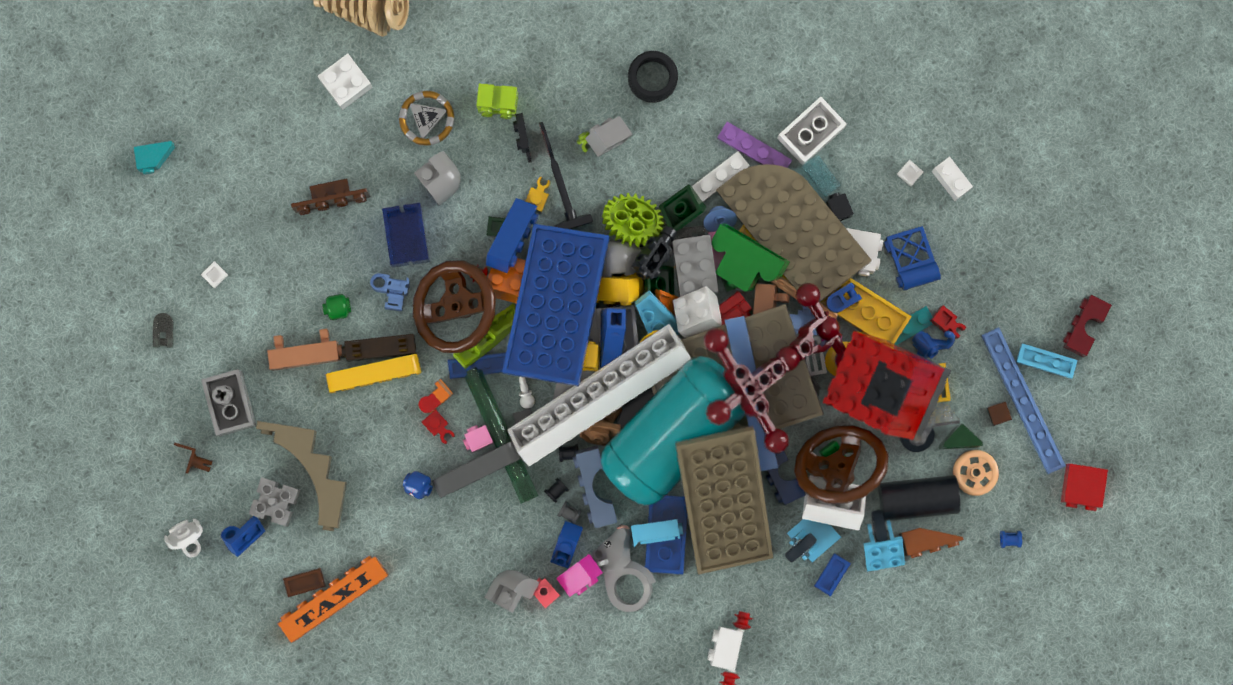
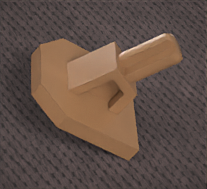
[580,407,623,446]

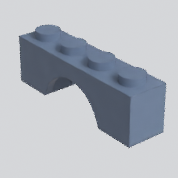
[573,445,617,528]

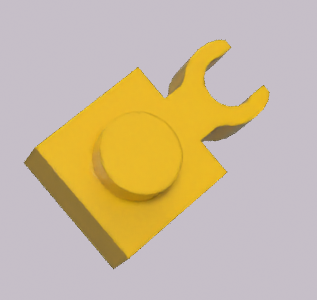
[526,177,550,213]

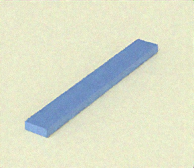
[725,316,779,471]
[981,328,1066,474]

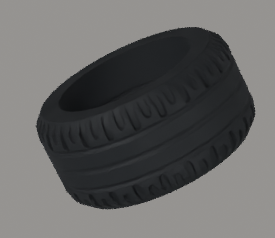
[628,51,678,103]

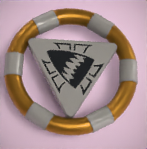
[399,91,455,146]

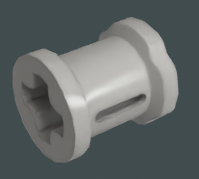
[212,386,233,405]

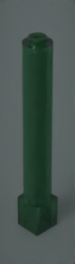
[464,367,539,504]

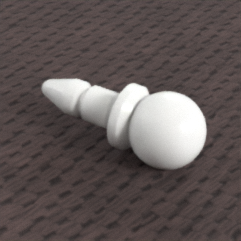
[519,376,535,409]

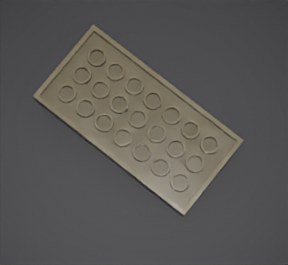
[675,426,773,574]

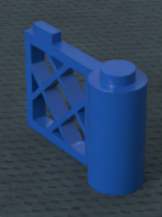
[884,226,941,290]

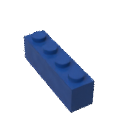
[486,198,539,273]

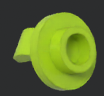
[576,131,590,152]

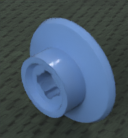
[703,206,737,232]

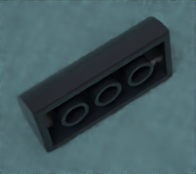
[878,475,960,521]

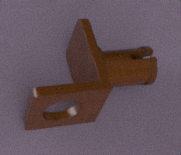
[174,442,213,474]

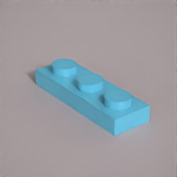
[1016,343,1078,379]

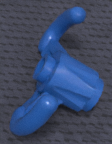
[912,331,955,359]

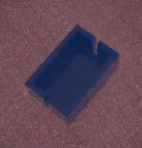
[382,203,430,268]

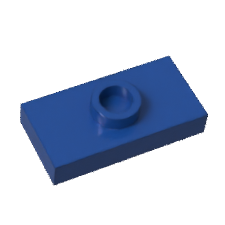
[814,553,851,596]

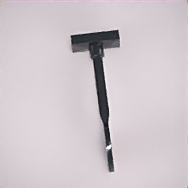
[539,122,593,229]

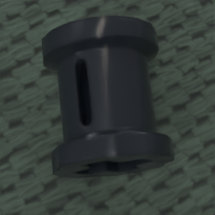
[559,444,578,462]
[544,478,569,503]

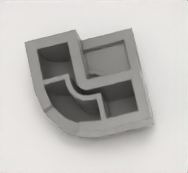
[414,151,461,206]
[602,240,641,277]
[485,570,540,613]

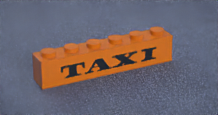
[278,556,389,643]

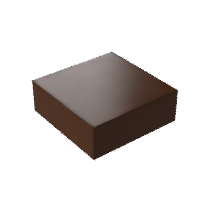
[987,401,1012,426]

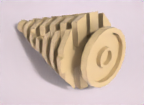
[313,0,409,37]

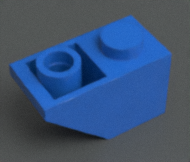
[550,521,583,569]

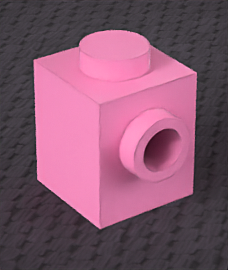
[463,425,494,453]

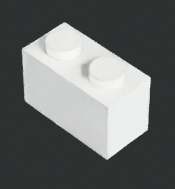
[932,157,973,201]

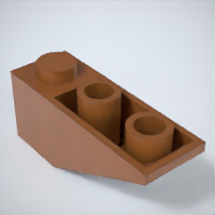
[899,528,964,558]

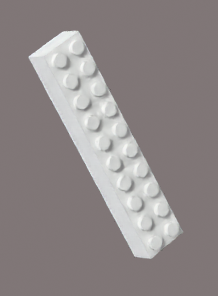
[508,324,691,466]

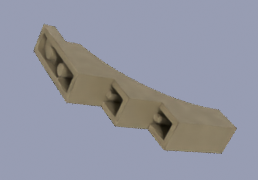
[256,421,347,531]

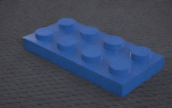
[645,495,687,574]

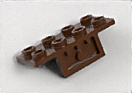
[291,178,371,215]

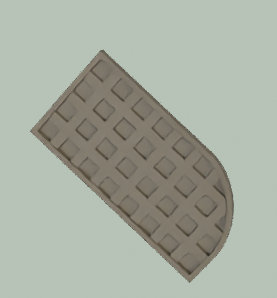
[716,164,872,303]

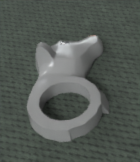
[593,525,656,612]

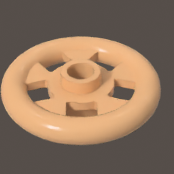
[953,450,999,496]

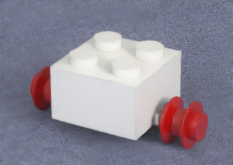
[707,611,753,685]

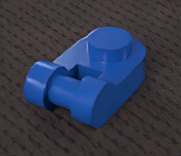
[826,283,862,313]

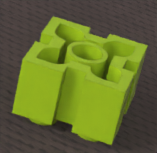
[476,83,518,119]

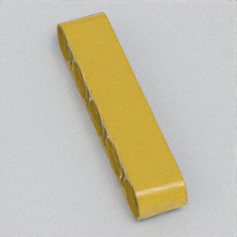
[325,354,421,393]

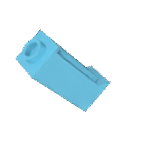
[631,519,683,547]

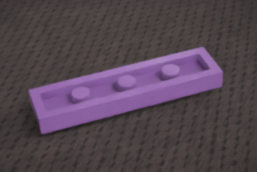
[717,122,792,168]

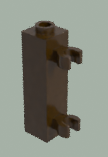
[342,334,417,362]

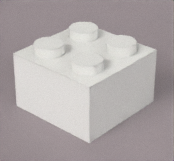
[318,54,373,110]
[673,286,722,338]

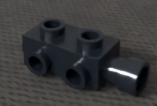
[632,226,677,280]

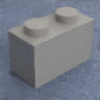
[585,116,633,157]

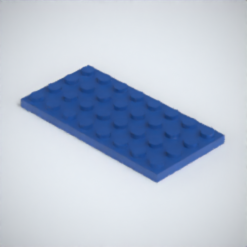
[502,224,610,386]

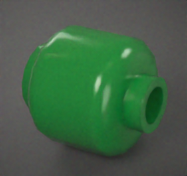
[322,294,351,320]

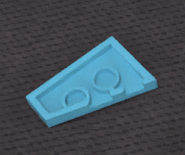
[634,290,680,336]

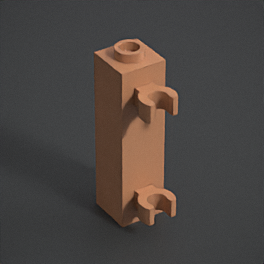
[753,284,790,315]
[267,329,342,371]

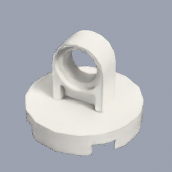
[164,519,203,557]

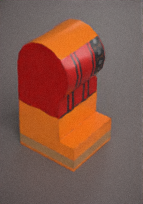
[419,379,453,413]

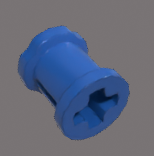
[1000,531,1022,548]

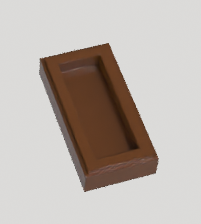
[283,568,326,597]

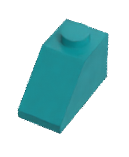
[134,141,175,174]

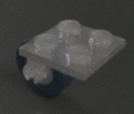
[900,403,960,452]

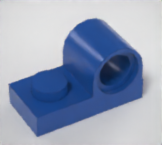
[221,516,265,557]

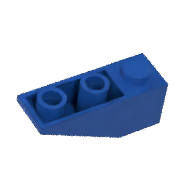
[600,309,626,368]

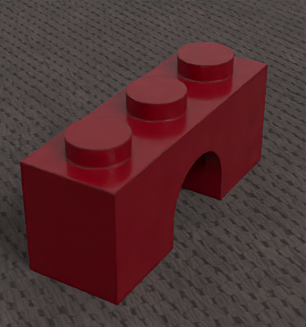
[1063,295,1112,358]

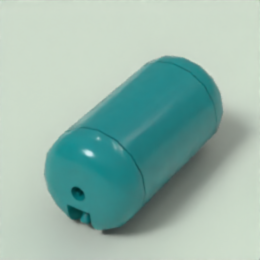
[601,356,745,505]

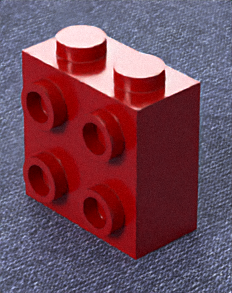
[1061,463,1108,511]

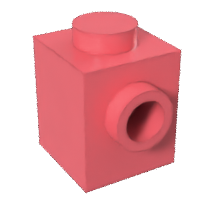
[533,578,560,608]

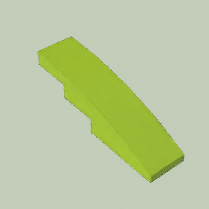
[453,304,516,369]

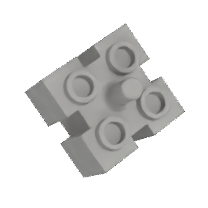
[249,477,301,527]

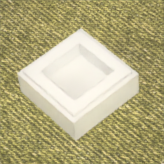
[897,160,923,186]
[201,261,228,288]

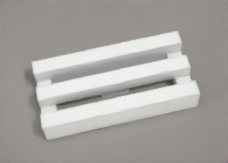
[806,336,827,376]

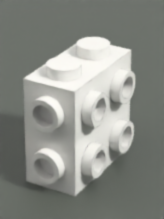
[846,228,883,276]

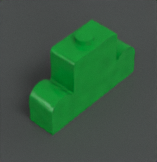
[712,223,790,292]

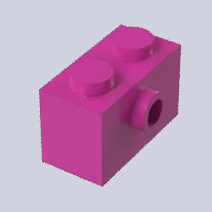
[556,554,603,597]

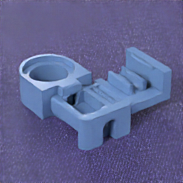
[370,273,410,312]

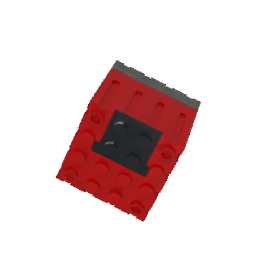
[822,331,952,441]

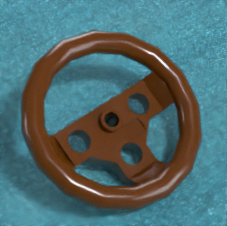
[413,260,496,353]
[794,425,889,504]

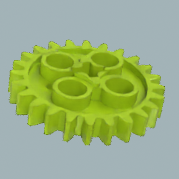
[602,193,664,247]

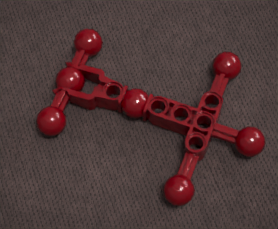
[703,283,846,453]

